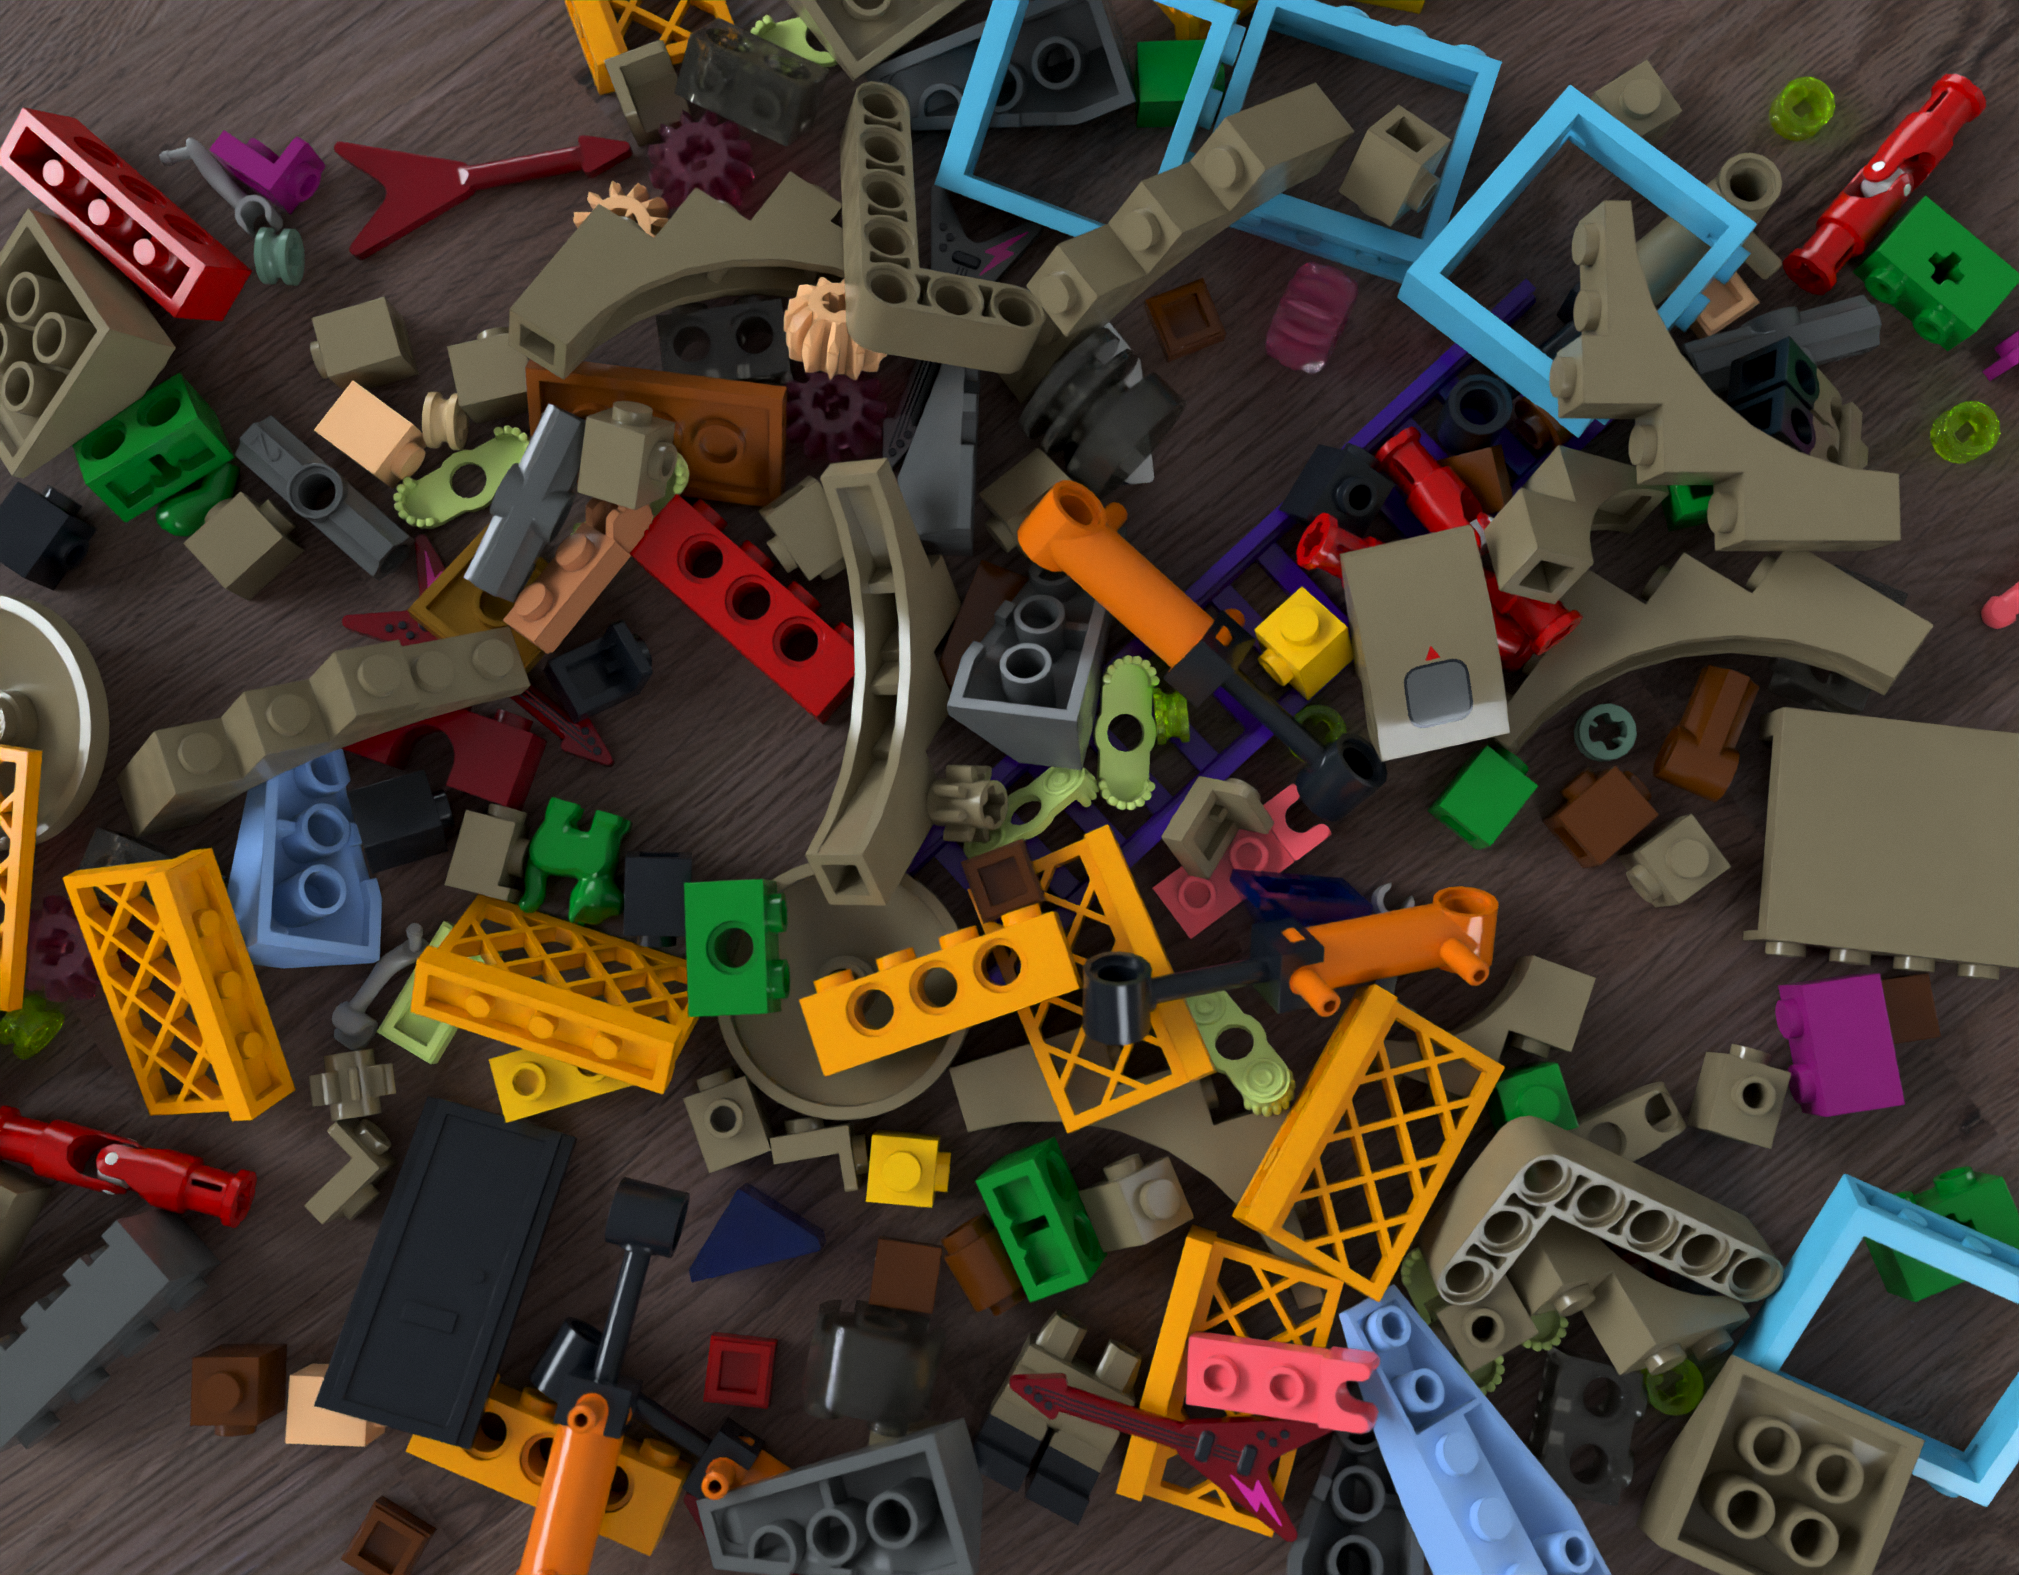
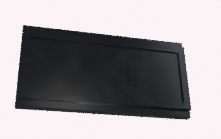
[314,1096,577,1450]

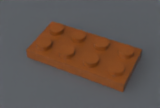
[525,359,787,507]

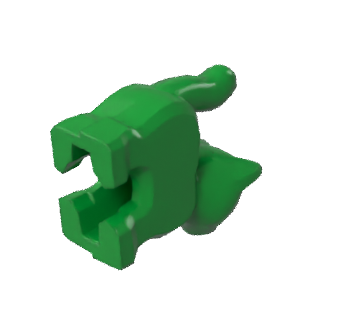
[519,797,633,926]

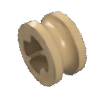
[422,391,469,450]

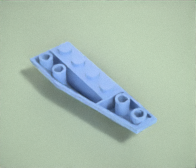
[1339,1284,1611,1575]

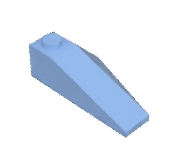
[227,749,382,969]

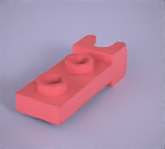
[1153,783,1332,939]
[1186,1331,1380,1433]

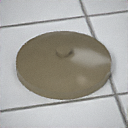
[0,594,109,851]
[717,863,969,1120]

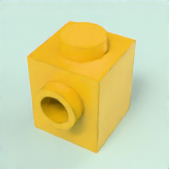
[1254,586,1353,701]
[866,1129,951,1208]

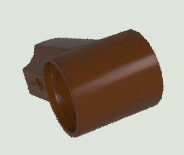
[1652,665,1760,803]

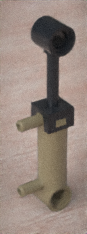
[1436,153,1782,455]

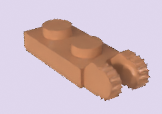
[502,497,654,654]

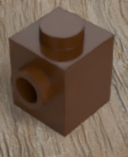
[1542,766,1659,869]
[190,1344,287,1437]

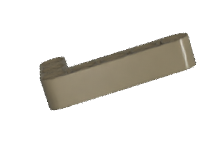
[840,81,1047,374]
[1419,1116,1784,1306]

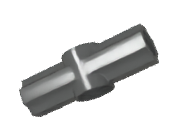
[1678,295,1882,394]
[464,403,586,603]
[234,415,416,581]

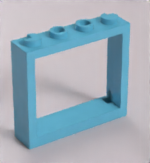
[934,0,1246,237]
[1212,0,1502,284]
[1397,85,1757,438]
[1732,1173,2019,1507]

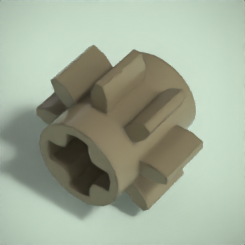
[927,764,1008,843]
[309,1049,396,1121]

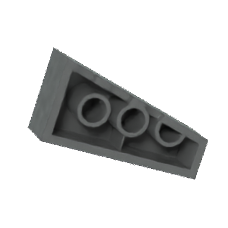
[0,1209,221,1453]

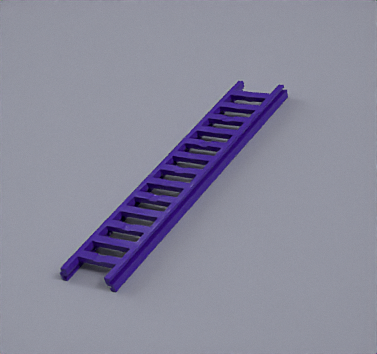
[905,278,1613,985]

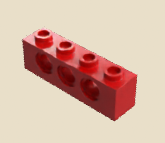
[0,107,252,321]
[629,494,855,725]

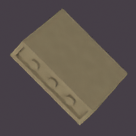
[1743,707,2019,980]

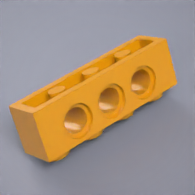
[799,903,1083,1077]
[405,1374,692,1556]

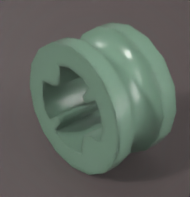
[254,227,305,286]
[1574,703,1637,762]

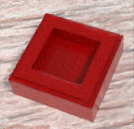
[703,1332,778,1409]

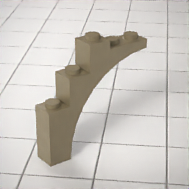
[998,83,1355,403]
[508,172,844,380]
[1549,200,1901,551]
[805,458,962,906]
[1488,551,1934,755]
[116,626,531,838]
[949,1026,1324,1310]

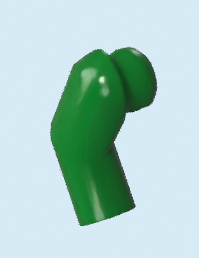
[155,462,241,537]

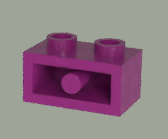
[1775,973,1905,1117]

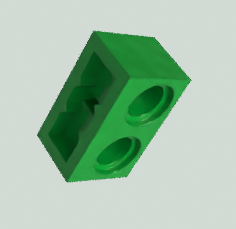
[72,372,234,523]
[976,1136,1108,1303]

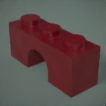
[341,706,548,811]

